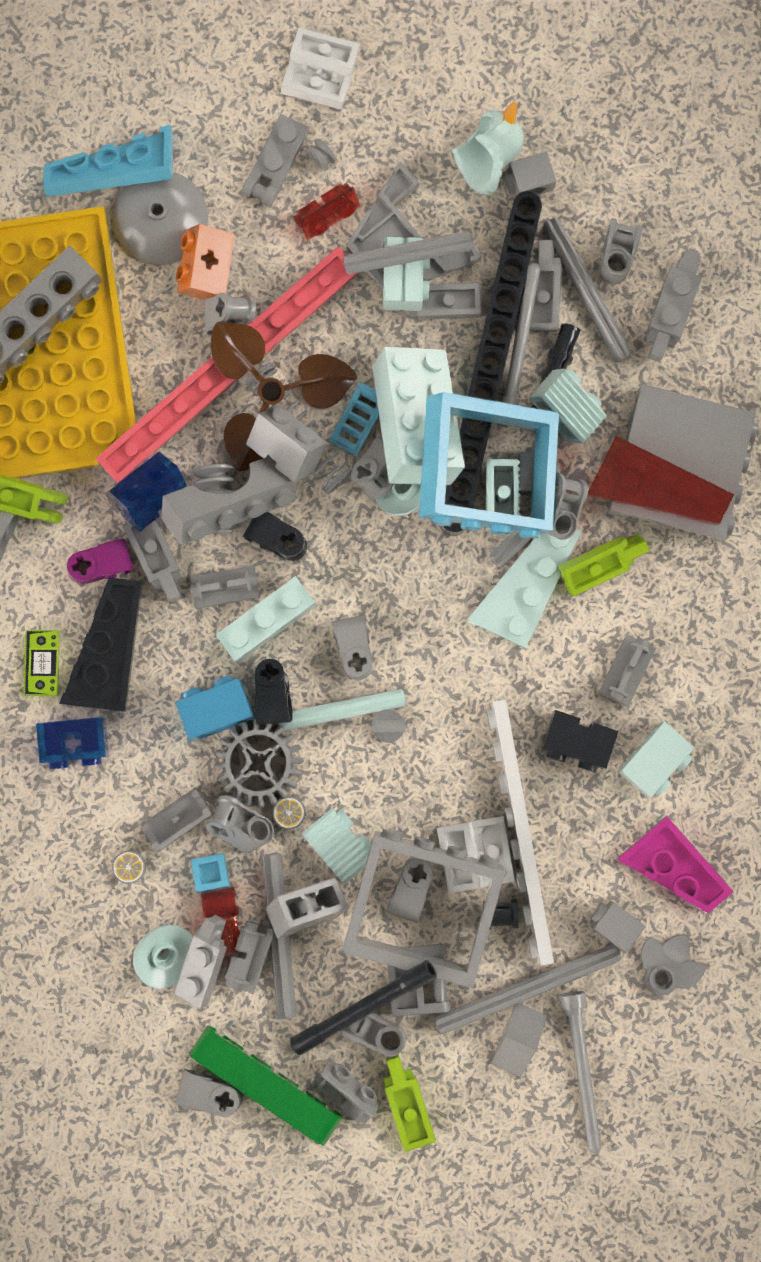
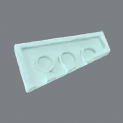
[466,529,582,649]

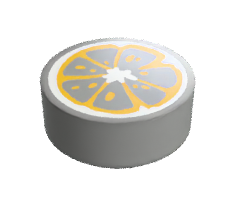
[273,796,306,829]
[112,850,146,884]

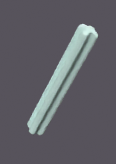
[278,689,406,731]

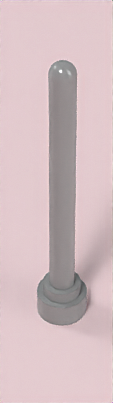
[500,264,540,406]
[559,991,601,1153]

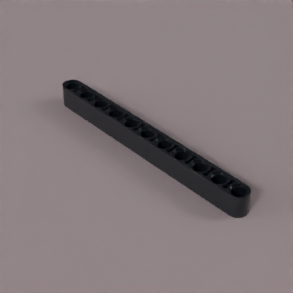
[440,191,542,536]

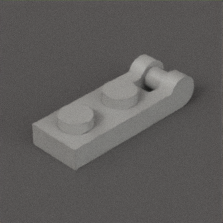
[241,114,309,208]

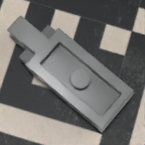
[529,240,562,331]
[392,282,482,319]
[123,511,183,603]
[174,915,227,1009]

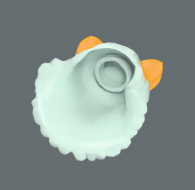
[452,102,524,195]

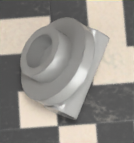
[372,710,405,743]

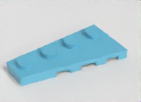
[43,124,173,197]

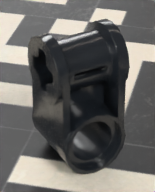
[242,512,307,561]
[255,659,293,726]

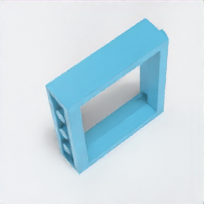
[419,392,559,538]

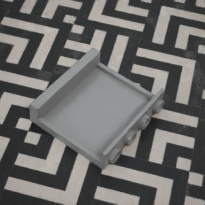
[607,384,758,542]

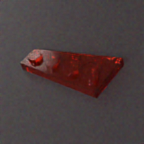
[587,436,734,525]

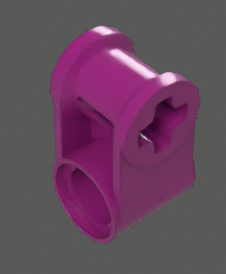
[67,539,134,584]

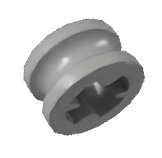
[306,139,337,172]

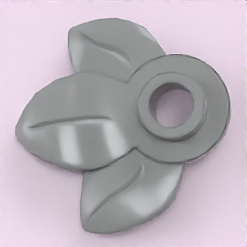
[641,934,706,996]

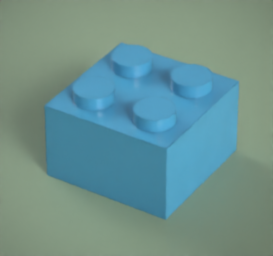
[175,675,256,742]

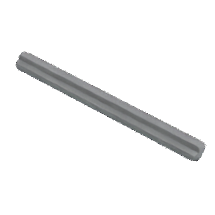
[435,944,621,1034]

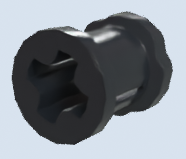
[483,899,519,930]

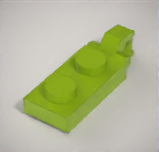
[558,533,649,597]
[383,1054,437,1152]

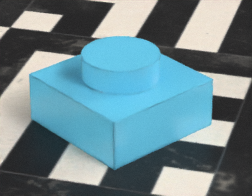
[191,853,230,893]

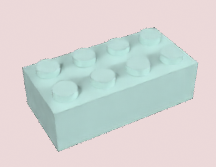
[372,347,465,485]

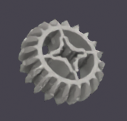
[214,719,304,808]

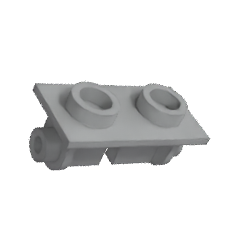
[190,565,260,609]
[599,634,656,707]
[224,921,274,994]
[313,1059,382,1124]

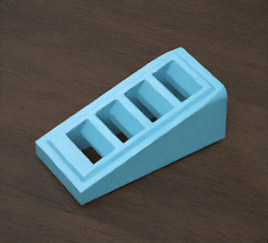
[329,382,379,457]

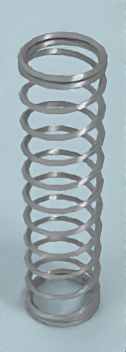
[245,363,351,494]

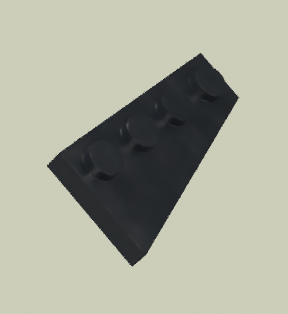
[59,577,143,712]

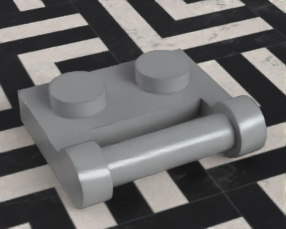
[388,944,451,1017]

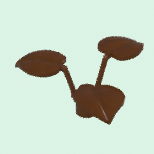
[211,322,357,471]

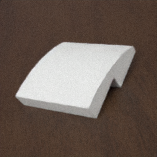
[281,28,360,110]
[437,816,517,893]

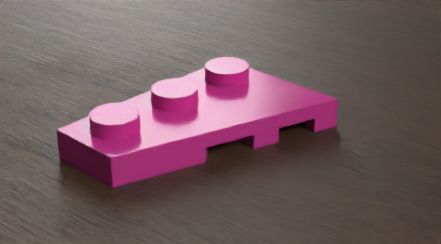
[617,815,733,913]

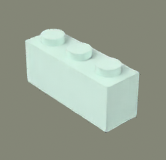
[216,576,316,664]

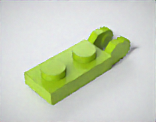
[0,474,69,523]

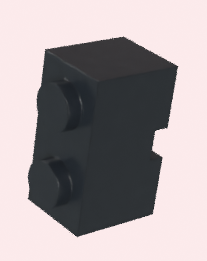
[541,710,619,773]

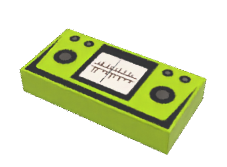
[24,630,60,696]

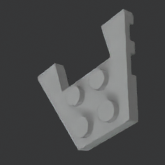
[346,161,481,291]

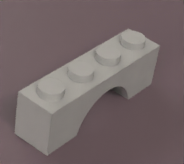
[161,457,298,545]

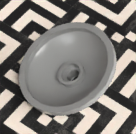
[112,172,208,265]

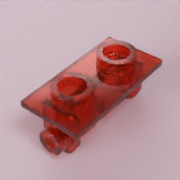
[293,183,361,241]

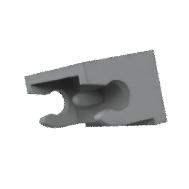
[141,787,214,853]

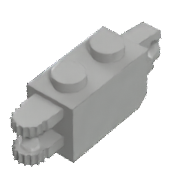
[646,248,702,362]

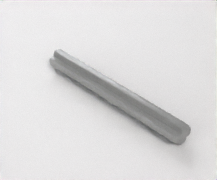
[542,217,632,362]
[262,853,297,1019]

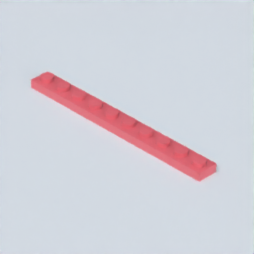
[96,247,359,485]

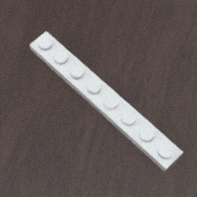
[486,700,554,966]

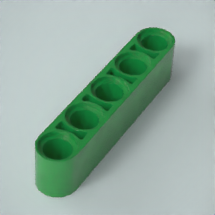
[189,1025,343,1146]

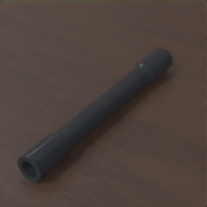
[290,960,437,1055]

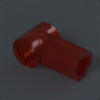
[201,887,240,955]

